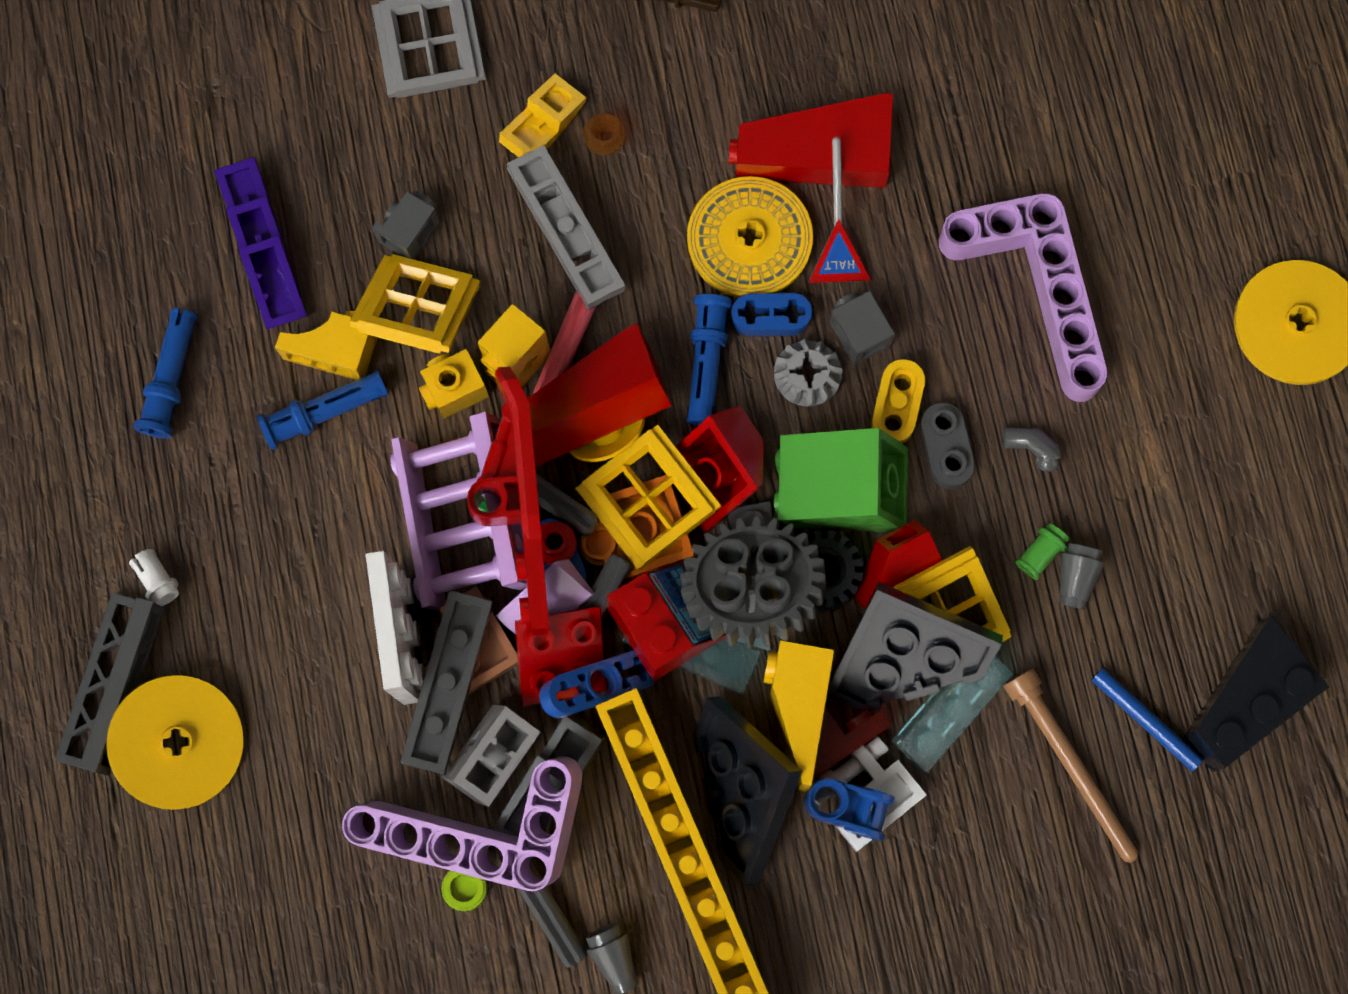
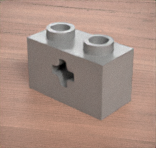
[442,705,540,807]

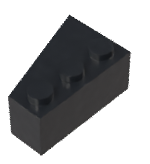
[1184,616,1329,772]

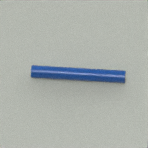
[1091,668,1204,772]

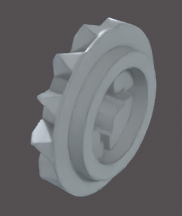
[774,338,842,407]

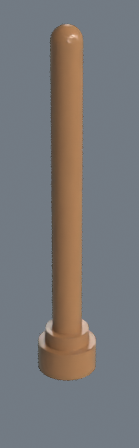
[1003,668,1138,863]

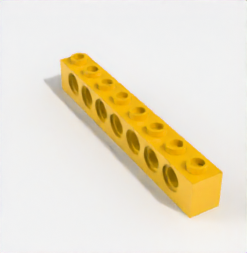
[595,688,769,994]

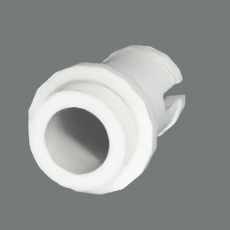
[129,549,179,606]

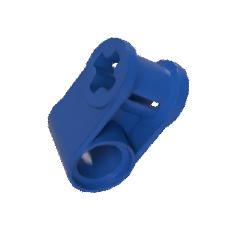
[804,779,895,842]

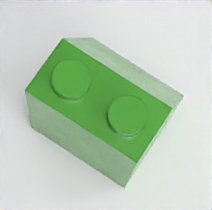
[774,428,908,532]

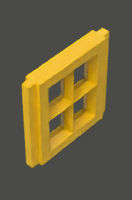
[350,254,481,354]
[575,425,722,571]
[893,546,1012,642]

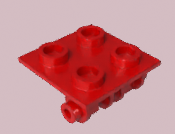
[515,606,606,707]

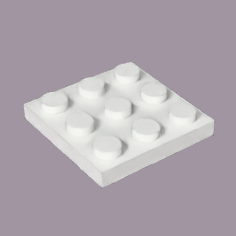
[366,551,425,705]

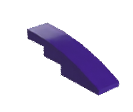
[214,157,307,330]

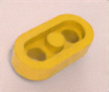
[871,359,925,443]

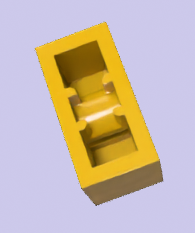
[477,304,550,388]

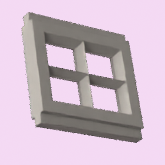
[371,0,486,98]

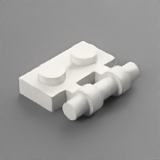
[815,736,926,852]

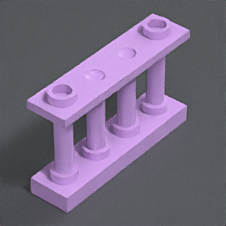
[390,412,527,611]

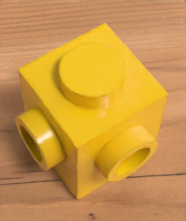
[418,349,489,419]

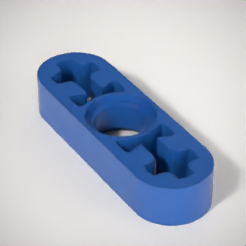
[539,650,655,718]

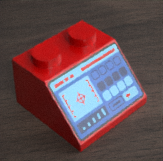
[607,562,727,681]

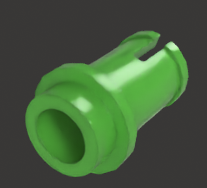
[1015,523,1070,580]

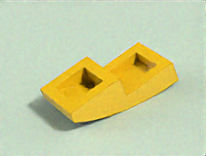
[499,73,586,157]

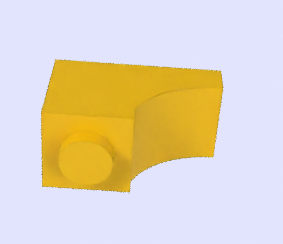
[275,311,378,380]

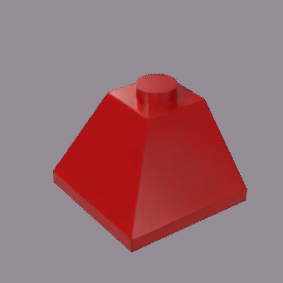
[673,405,764,533]

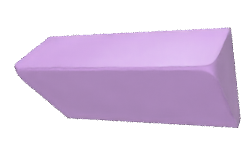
[496,559,595,634]

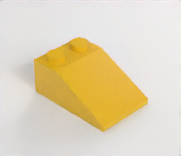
[763,640,834,792]

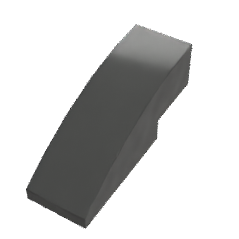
[492,714,608,837]

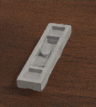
[507,145,625,310]

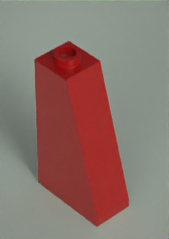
[728,93,893,188]
[527,323,672,467]

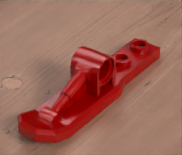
[467,366,550,636]

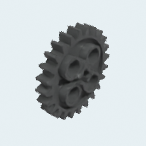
[680,517,826,649]

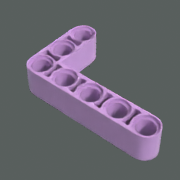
[939,194,1107,402]
[342,756,582,891]

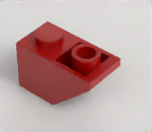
[855,520,942,610]

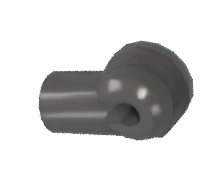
[1002,427,1062,472]

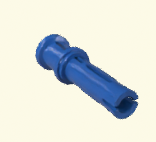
[686,294,732,426]
[133,308,198,439]
[256,370,388,451]

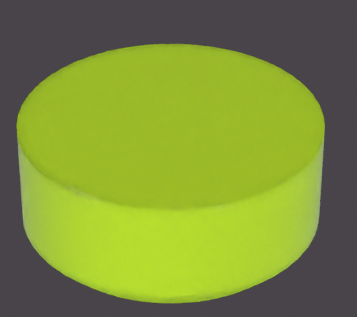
[441,871,488,911]

